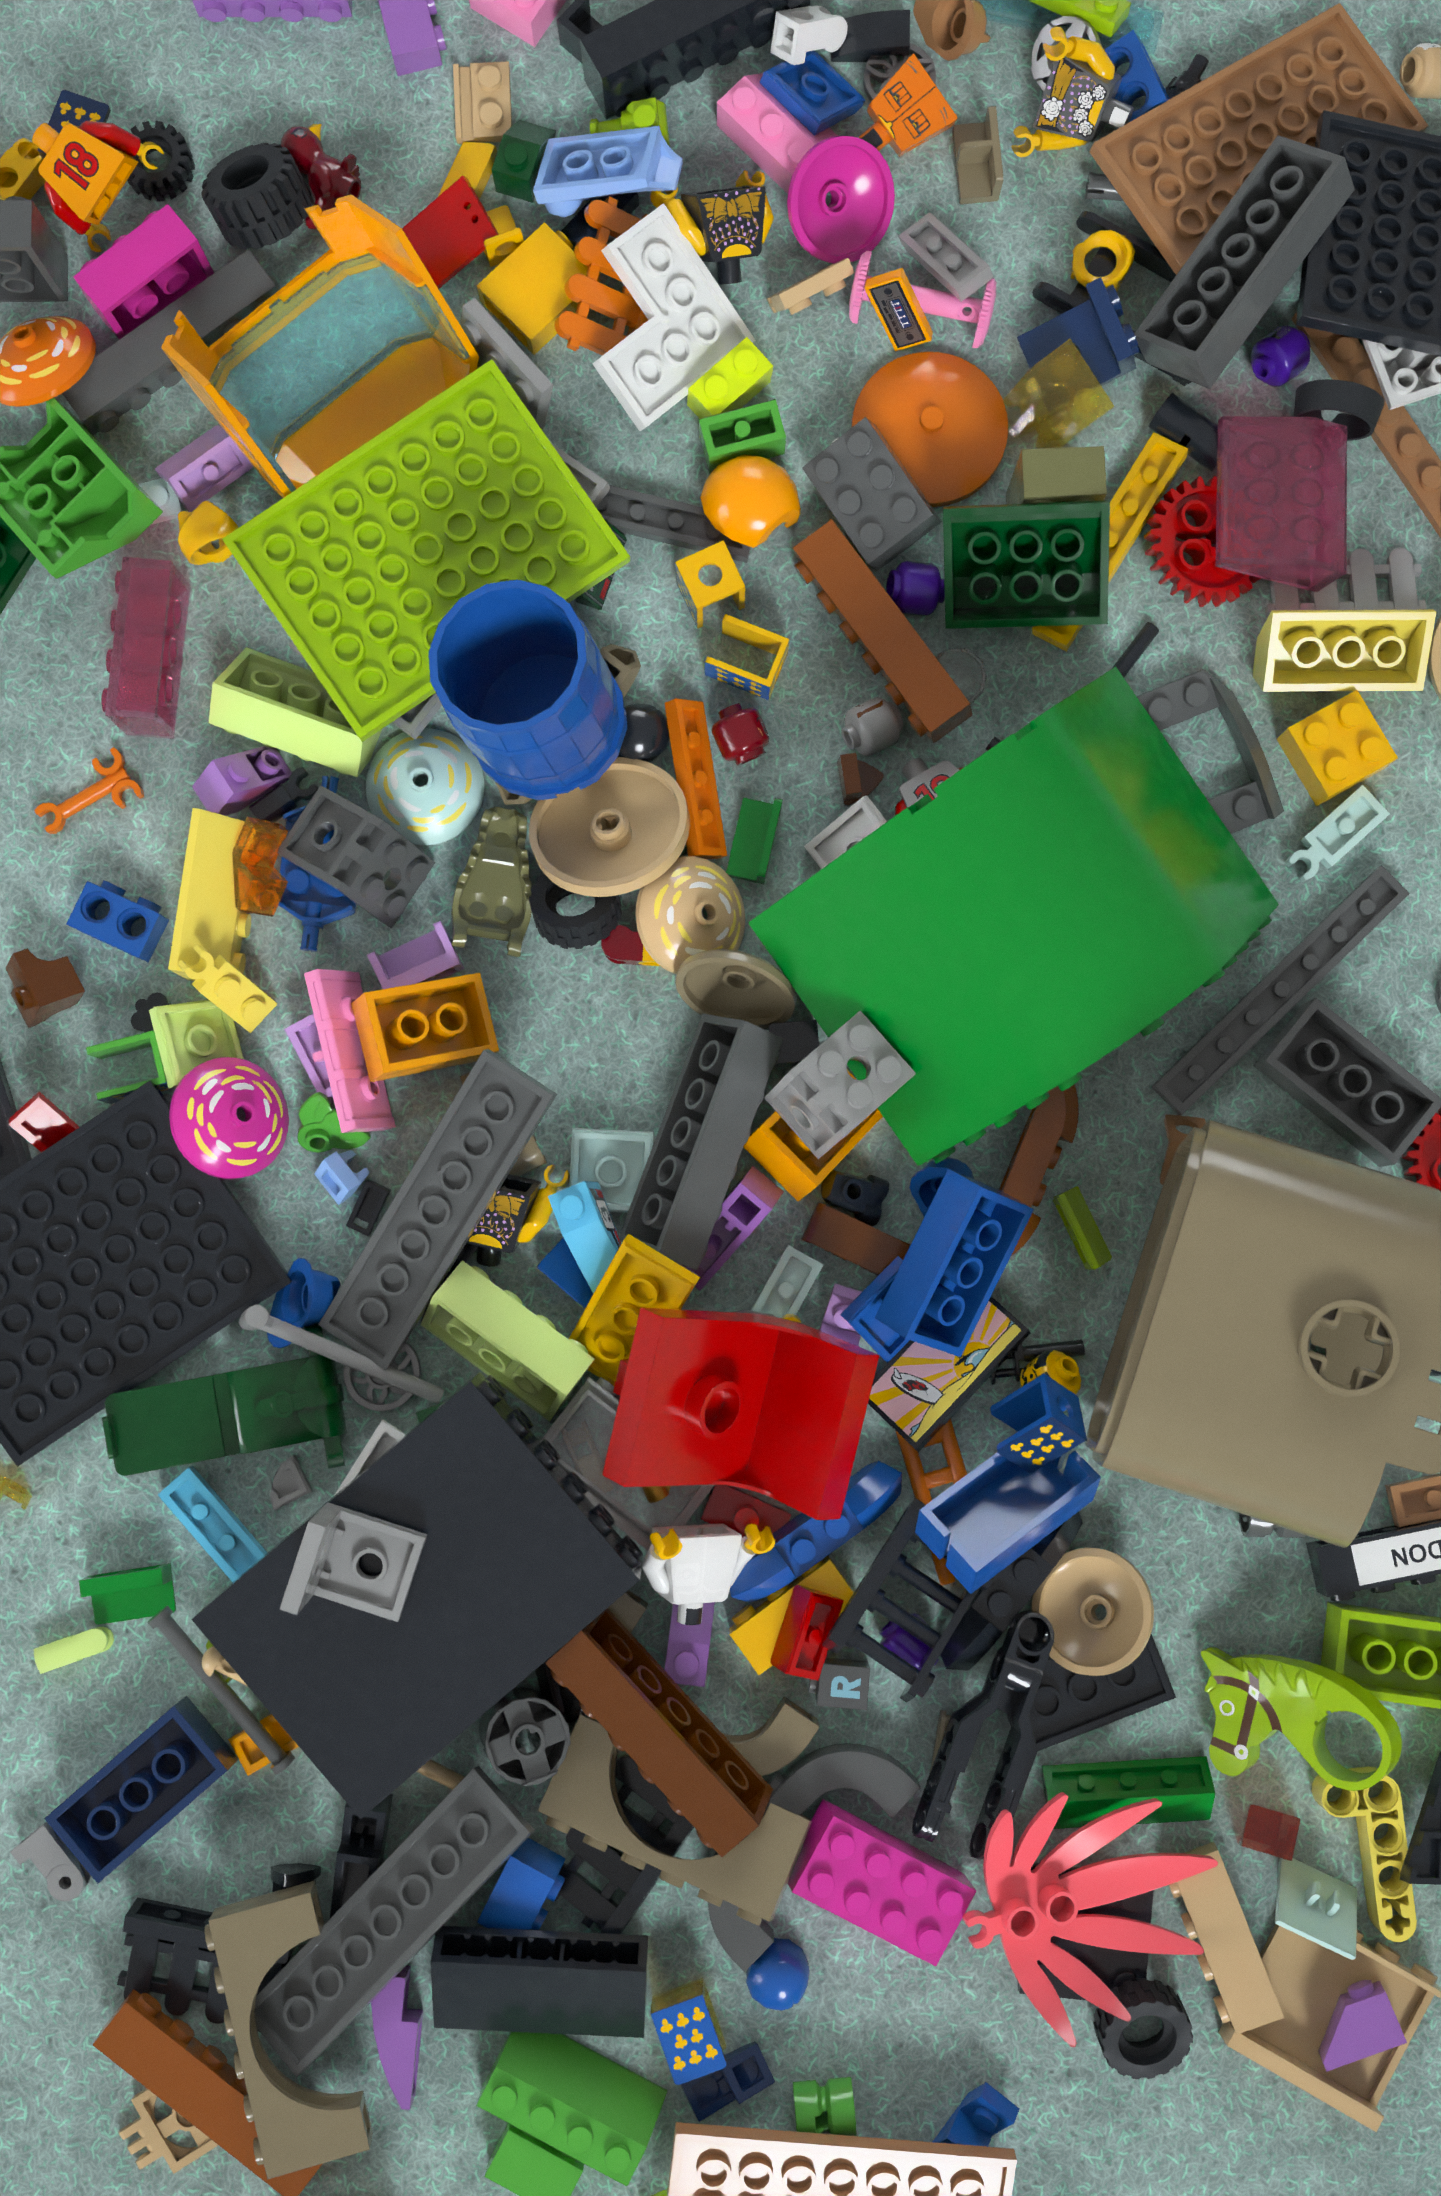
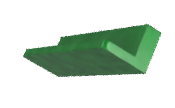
[1042,1756,1216,1829]

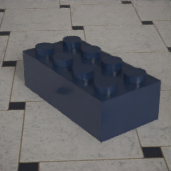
[44,1696,239,1884]

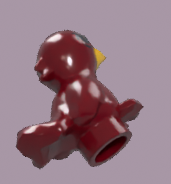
[280,124,361,229]

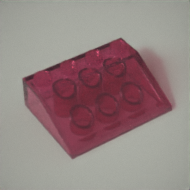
[1215,416,1347,592]

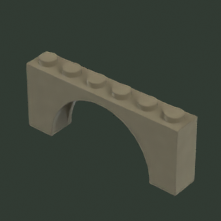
[538,1714,812,1926]
[205,1881,373,2180]

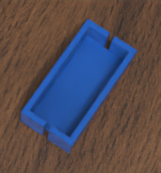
[915,1451,1101,1594]

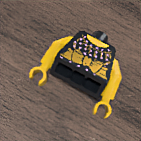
[650,170,774,284]
[467,1165,570,1267]

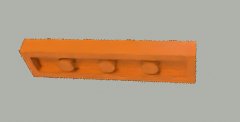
[664,698,727,860]

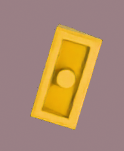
[438,142,497,210]

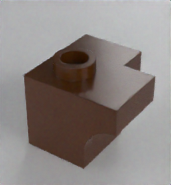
[5,948,85,1028]

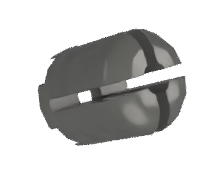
[479,1687,571,1786]

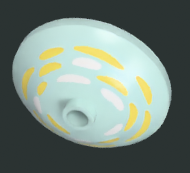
[366,728,485,845]

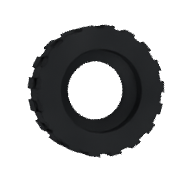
[529,874,622,949]
[1093,1978,1193,2079]

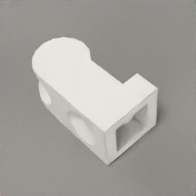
[770,5,848,65]

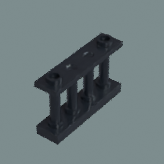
[822,1498,996,1703]

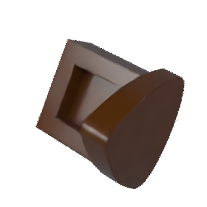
[837,752,884,806]

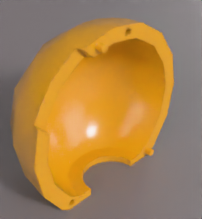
[700,455,801,548]

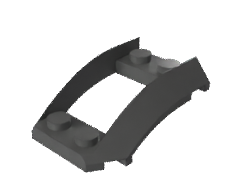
[1136,669,1284,834]

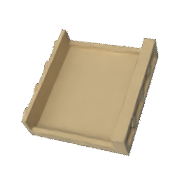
[1218,1924,1441,2132]

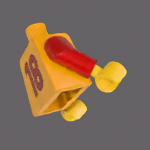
[32,121,164,252]

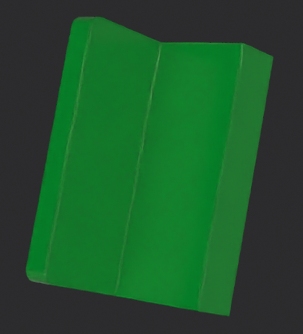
[726,797,783,885]
[79,1563,176,1625]

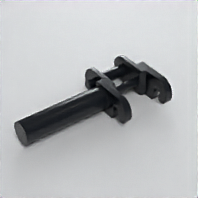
[989,1339,1085,1385]

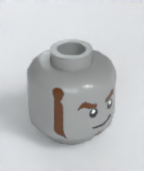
[841,697,903,756]

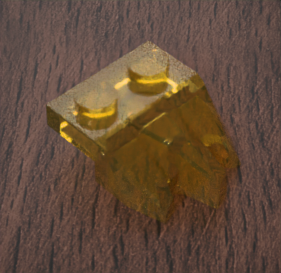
[1003,339,1115,449]

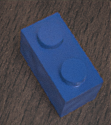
[477,1838,566,1930]

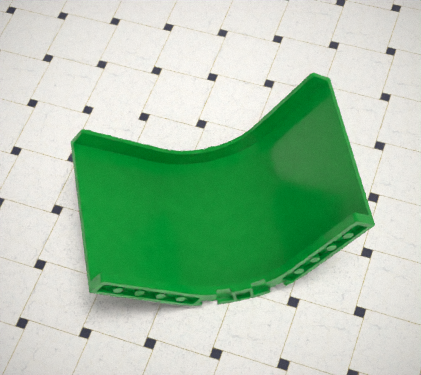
[748,666,1279,1166]

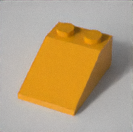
[743,1070,883,1202]

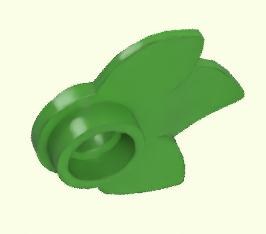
[297,1092,371,1153]

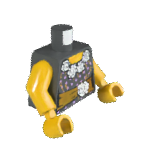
[1011,26,1134,157]

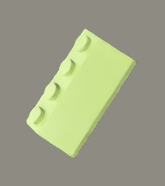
[208,647,382,777]
[421,1260,594,1422]

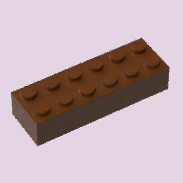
[545,1608,773,1857]

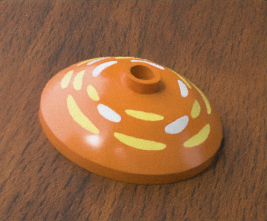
[0,316,96,407]

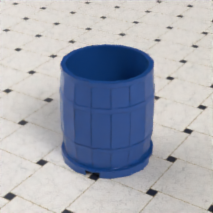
[429,579,627,800]

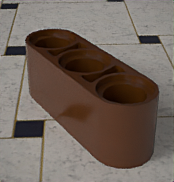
[801,1202,910,1275]

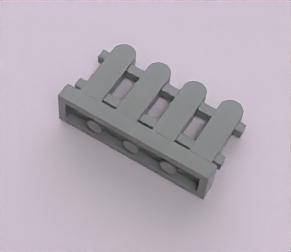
[1261,548,1426,617]

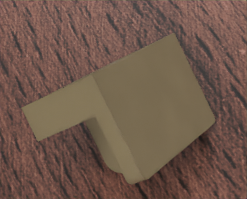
[952,106,1003,204]

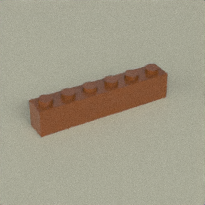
[793,519,973,744]
[93,1989,322,2196]

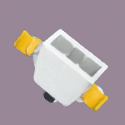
[642,1524,775,1625]

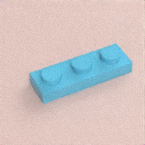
[158,1466,267,1582]

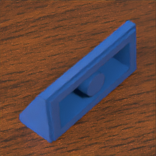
[536,1237,593,1309]

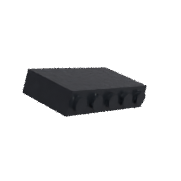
[431,1926,648,2038]

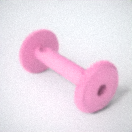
[849,251,997,348]

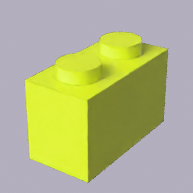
[687,337,773,419]

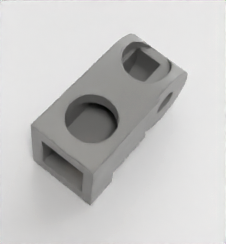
[10,1822,91,1901]

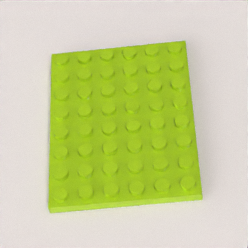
[222,359,631,742]

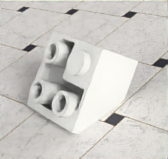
[1362,339,1441,410]

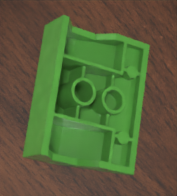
[0,398,163,579]

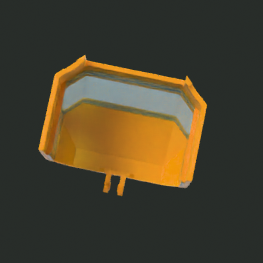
[161,194,479,498]

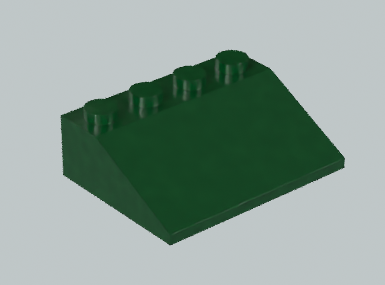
[943,500,1110,629]

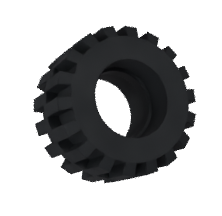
[201,143,313,249]

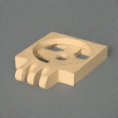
[118,2088,218,2174]

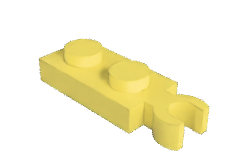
[178,944,277,1033]

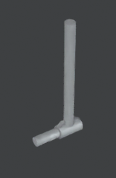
[239,1305,444,1404]

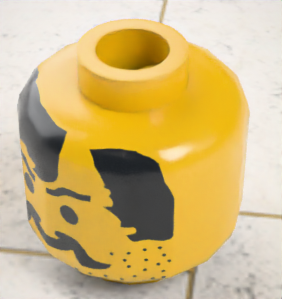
[1020,1350,1081,1395]

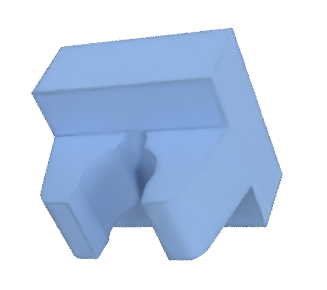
[314,1150,369,1205]

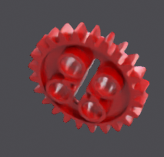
[1144,476,1272,607]

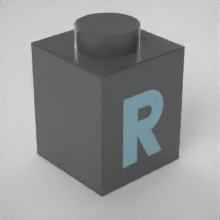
[809,1657,870,1710]

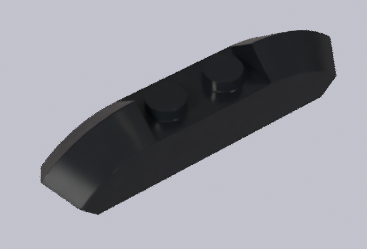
[940,1511,1083,1671]

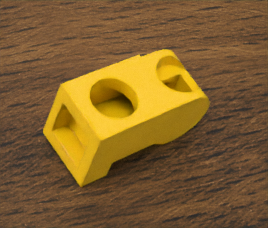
[0,138,46,200]

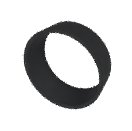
[1294,379,1384,441]

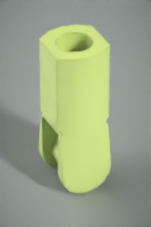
[34,1627,114,1674]

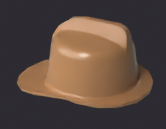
[913,0,991,61]

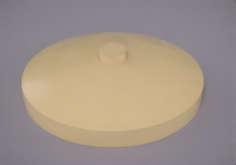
[529,757,690,897]

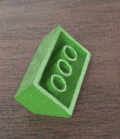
[476,2032,668,2186]

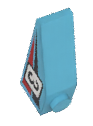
[548,1181,622,1294]

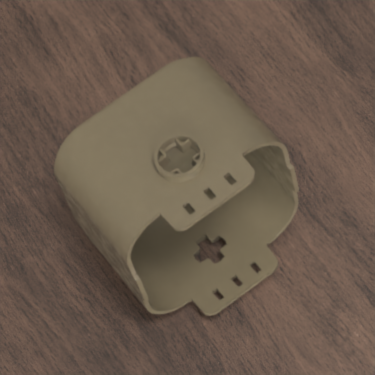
[1085,1119,1441,1548]

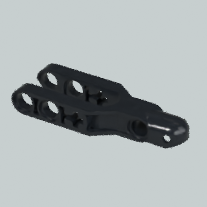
[912,1610,1054,1860]

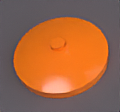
[851,352,1008,507]

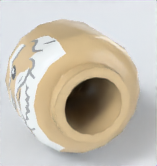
[1399,43,1441,99]

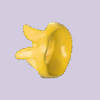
[1070,230,1135,292]
[178,501,239,565]

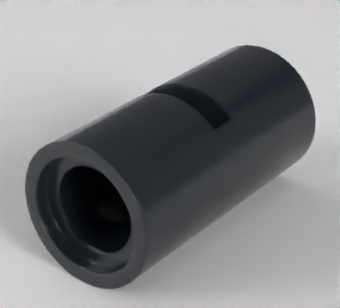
[1148,393,1237,472]

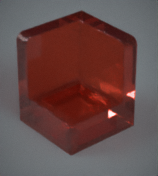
[1237,1804,1301,1861]

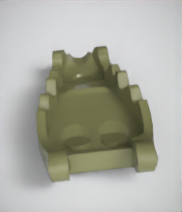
[451,807,532,957]

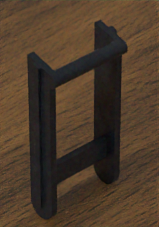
[1032,211,1191,386]

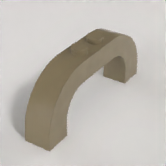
[608,1590,820,1776]

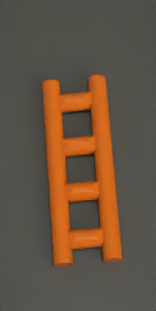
[895,1419,967,1585]

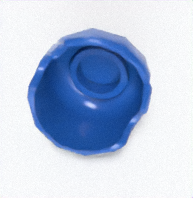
[746,1938,810,2011]

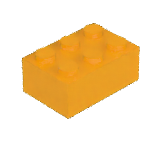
[351,973,499,1082]

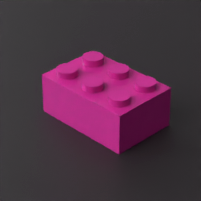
[73,204,214,340]

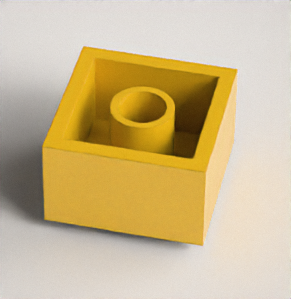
[1277,690,1398,807]

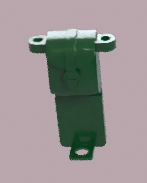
[102,1324,347,1476]

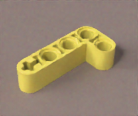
[1311,1766,1417,1942]

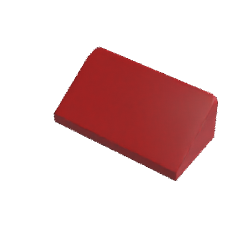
[770,1585,844,1681]

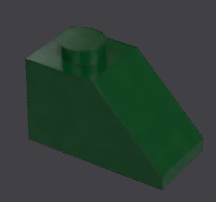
[492,120,556,203]

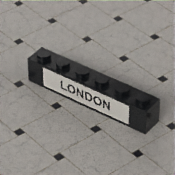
[1306,1519,1441,1601]

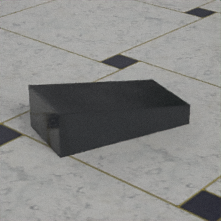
[346,1179,391,1236]

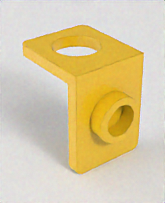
[484,205,524,267]

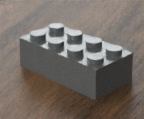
[1253,998,1441,1167]

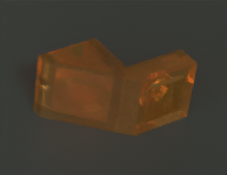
[232,817,288,917]

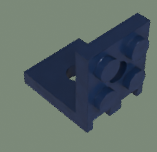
[1017,277,1140,412]

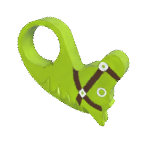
[1201,1647,1402,1791]

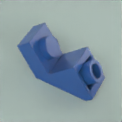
[932,2082,1020,2147]

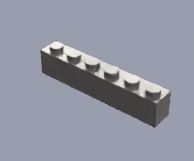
[62,249,278,435]

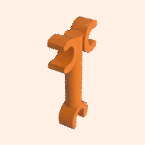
[34,747,144,834]

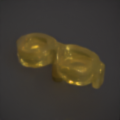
[0,1475,32,1510]

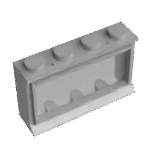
[540,1377,714,1551]

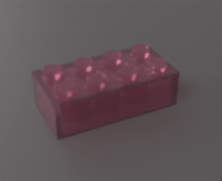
[101,557,191,739]

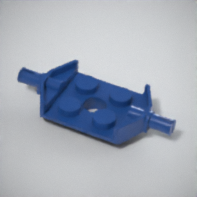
[272,776,357,952]

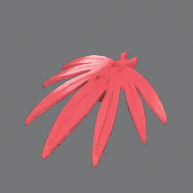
[962,1792,1218,2047]

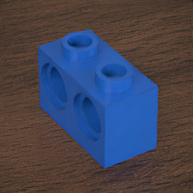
[1104,29,1170,122]
[66,880,169,963]

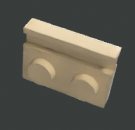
[453,61,512,144]
[767,258,855,315]

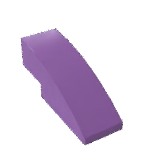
[371,1965,423,2110]

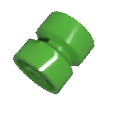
[793,2077,857,2136]

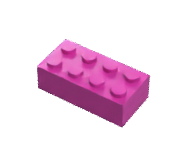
[788,1799,976,1966]

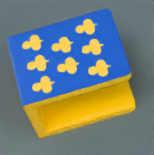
[705,614,790,700]

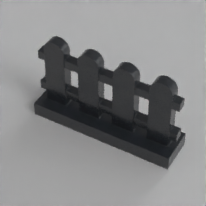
[554,1756,694,1934]
[117,1897,296,2032]

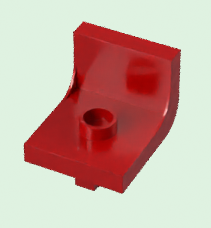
[602,1308,879,1520]

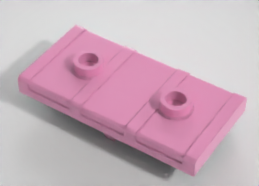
[304,969,396,1133]

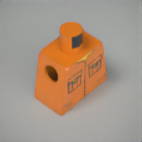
[858,54,958,157]

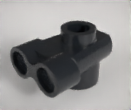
[821,1170,890,1226]

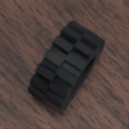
[127,121,195,202]

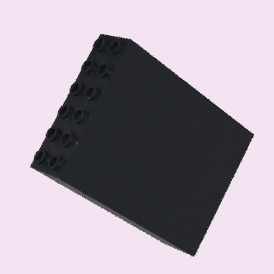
[191,1372,643,1819]

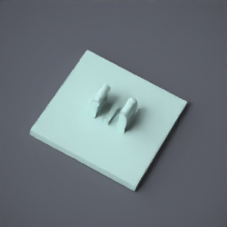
[1275,1853,1357,1960]

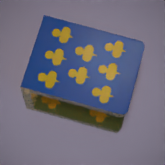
[651,1978,726,2085]

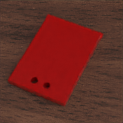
[402,175,499,299]

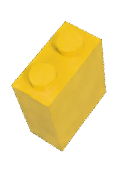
[476,222,600,355]

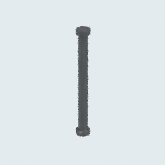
[147,1605,295,1775]

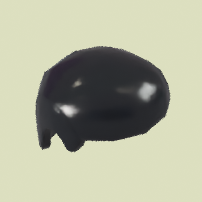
[618,703,670,762]

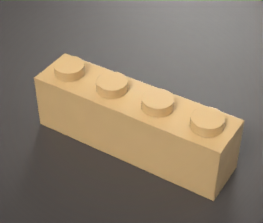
[1169,1841,1285,2035]

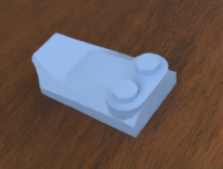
[533,126,683,217]

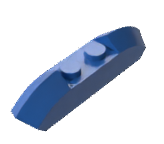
[730,1461,902,1603]

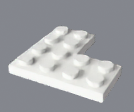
[592,203,756,431]

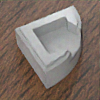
[270,1455,313,1510]

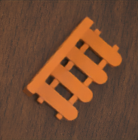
[554,196,648,356]

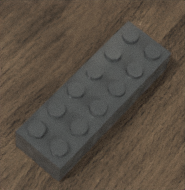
[1134,135,1355,389]
[619,1013,783,1270]

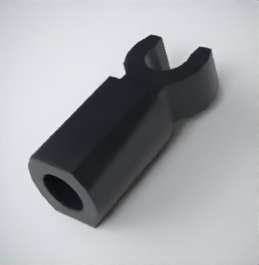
[249,767,319,829]

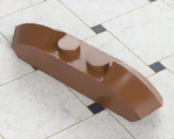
[999,1084,1079,1256]

